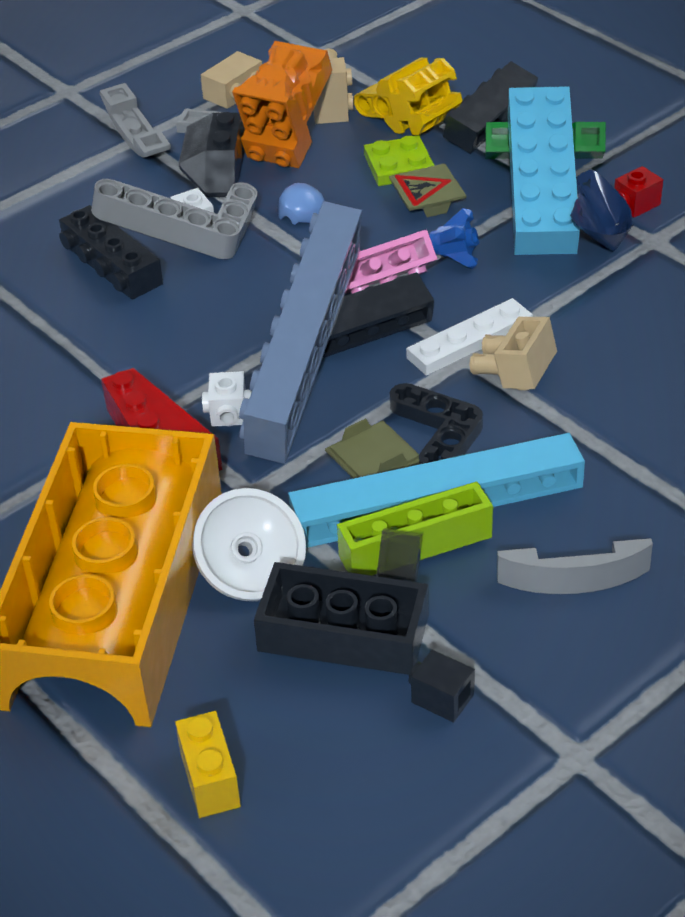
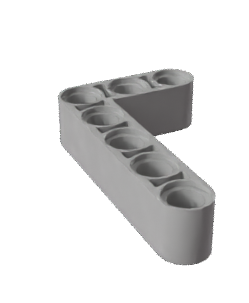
[91,179,257,259]

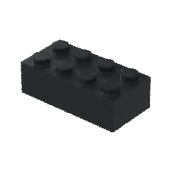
[254,562,429,675]

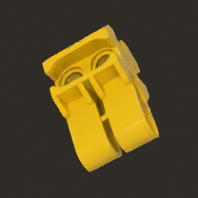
[354,57,463,135]

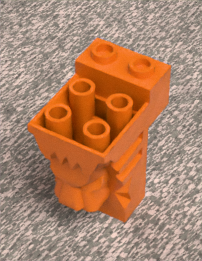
[232,41,332,168]

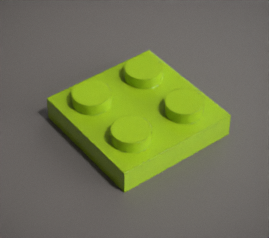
[363,135,435,186]

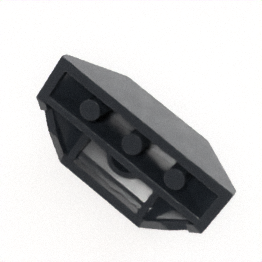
[179,112,245,197]

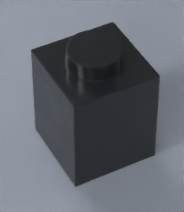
[408,649,475,723]

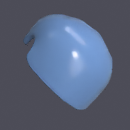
[277,183,325,225]

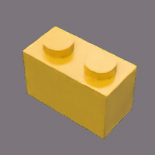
[175,711,241,818]

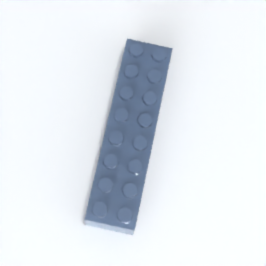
[239,201,362,464]

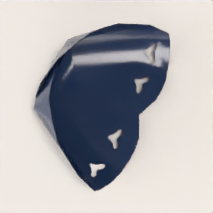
[570,170,634,251]

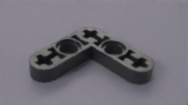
[389,383,483,465]

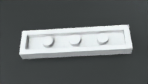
[406,298,533,376]

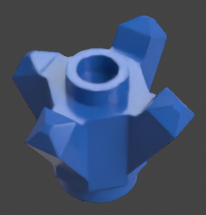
[429,208,479,269]

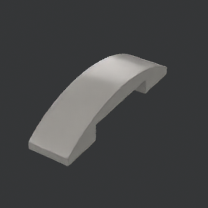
[100,83,171,157]
[497,538,653,594]

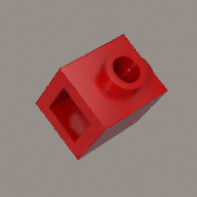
[614,166,663,218]

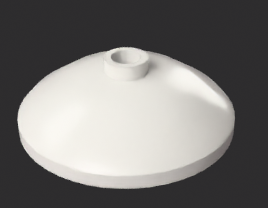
[192,488,306,601]

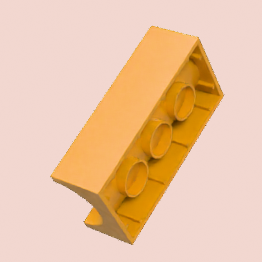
[0,422,222,727]

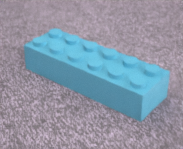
[508,86,580,255]

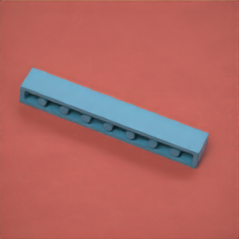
[288,433,585,548]

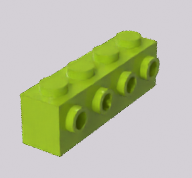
[337,481,493,576]

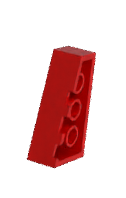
[101,368,223,471]

